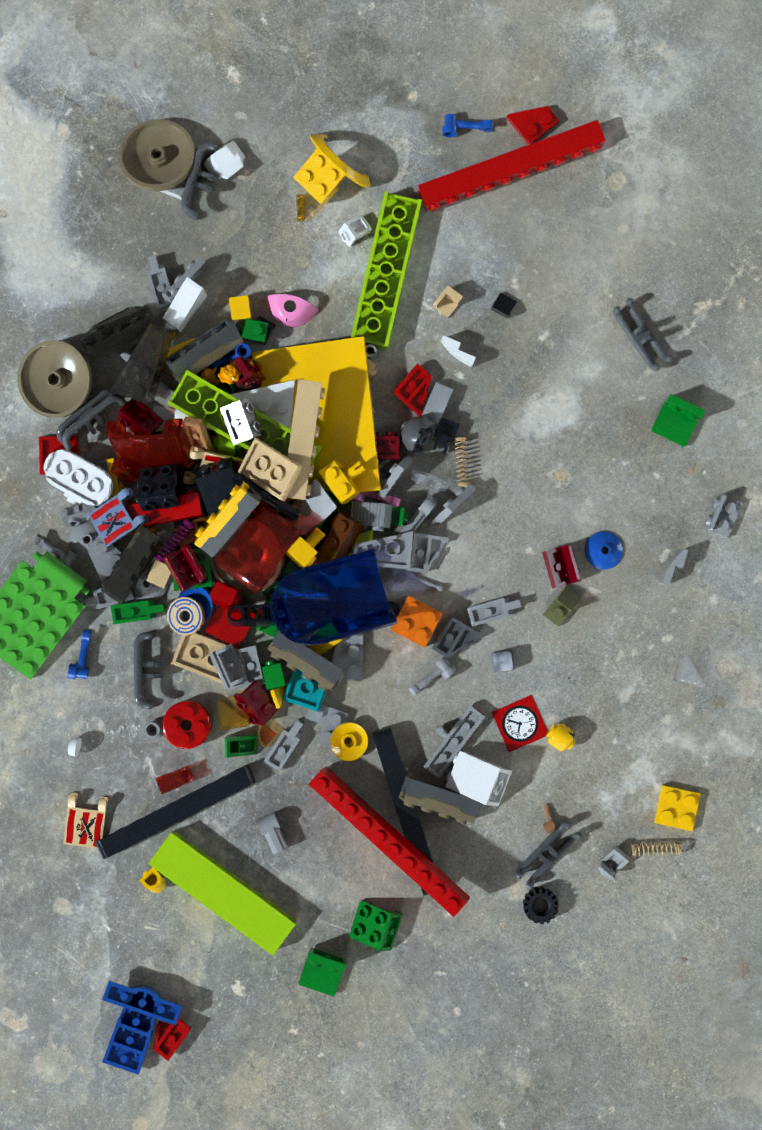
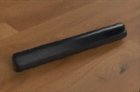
[231,472,301,521]

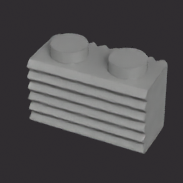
[350,501,393,531]

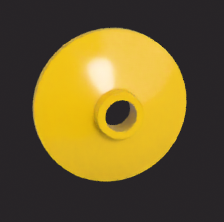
[330,722,368,761]

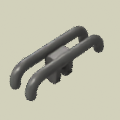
[181,142,219,220]
[613,298,673,371]
[56,389,126,450]
[134,631,163,709]
[515,821,582,890]

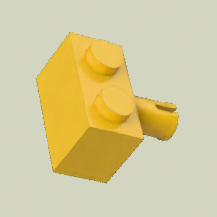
[319,460,366,504]
[284,527,326,567]

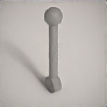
[407,572,444,592]

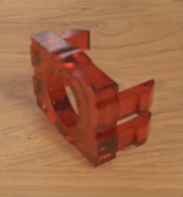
[110,457,140,483]

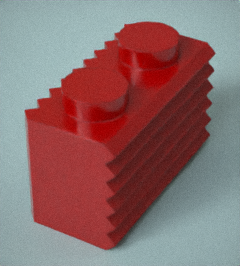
[210,580,242,611]

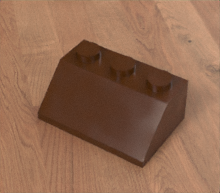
[313,508,364,575]

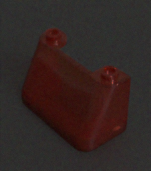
[106,418,195,471]
[215,502,301,594]

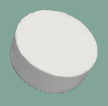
[68,737,82,757]

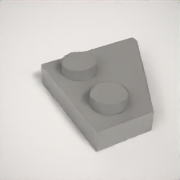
[434,484,477,525]
[87,534,129,587]

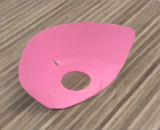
[266,294,318,327]

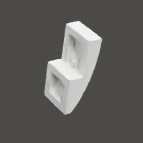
[441,335,476,367]

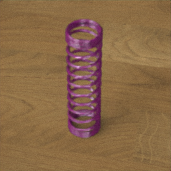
[154,518,195,563]

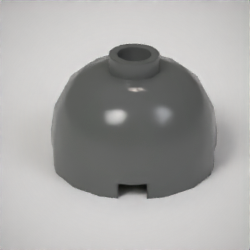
[401,416,437,455]

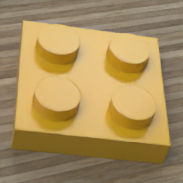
[654,785,701,831]

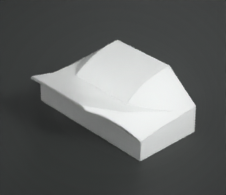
[204,141,246,179]

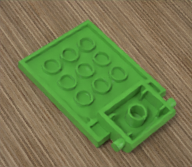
[0,551,90,680]

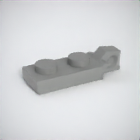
[146,255,171,310]
[162,257,205,303]
[80,581,135,610]
[467,597,522,627]
[263,719,304,772]

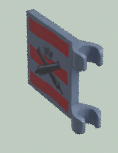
[88,488,149,548]

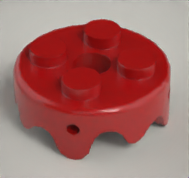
[163,700,212,749]

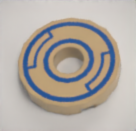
[167,597,205,635]

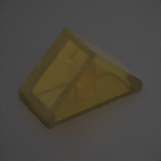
[217,699,251,730]

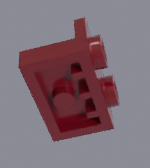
[118,396,164,443]
[375,432,401,460]

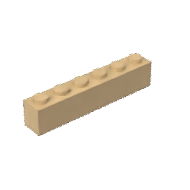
[287,379,325,500]

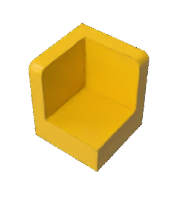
[229,295,252,321]

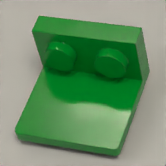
[651,394,705,447]
[349,900,403,951]
[298,947,347,997]

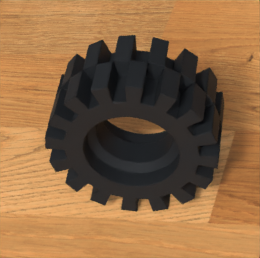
[523,887,559,924]

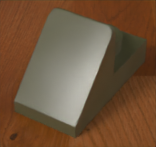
[543,585,582,627]

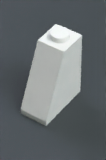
[163,277,207,333]

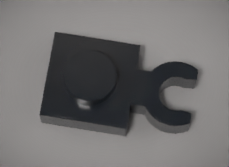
[433,418,460,454]

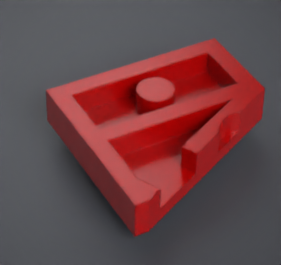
[506,106,559,145]
[392,363,432,416]
[153,1018,192,1061]

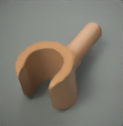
[543,805,555,833]

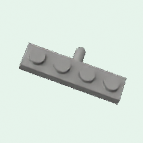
[423,705,485,778]

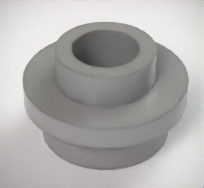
[143,720,163,739]

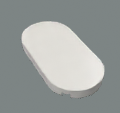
[44,449,114,506]

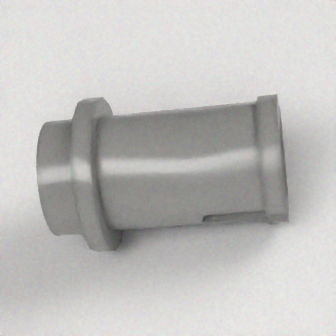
[366,344,378,361]

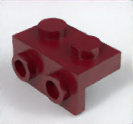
[234,356,266,390]
[163,544,207,592]
[542,544,581,589]
[233,681,279,725]

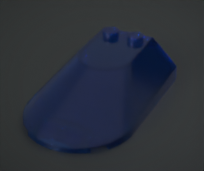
[270,549,397,646]

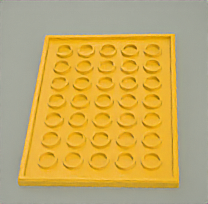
[252,336,381,502]

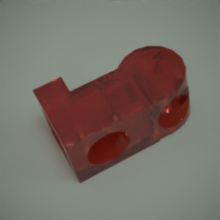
[155,765,195,794]

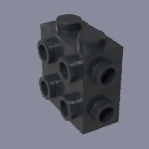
[135,464,183,511]

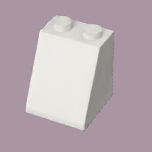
[446,751,512,806]

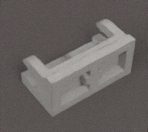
[209,644,248,689]

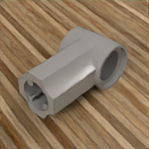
[257,812,289,854]

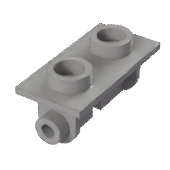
[61,503,99,527]

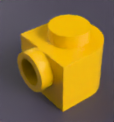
[139,867,166,893]

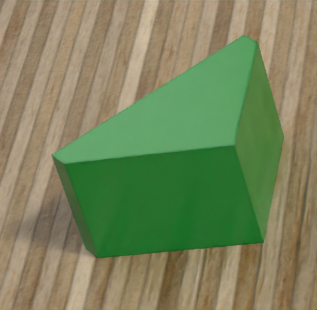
[225,735,257,758]

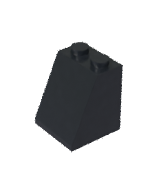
[195,457,240,517]

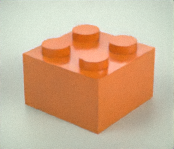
[391,596,443,647]

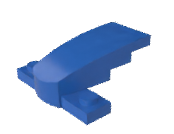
[102,981,183,1075]

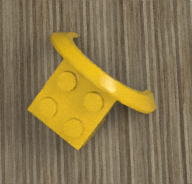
[293,133,370,204]

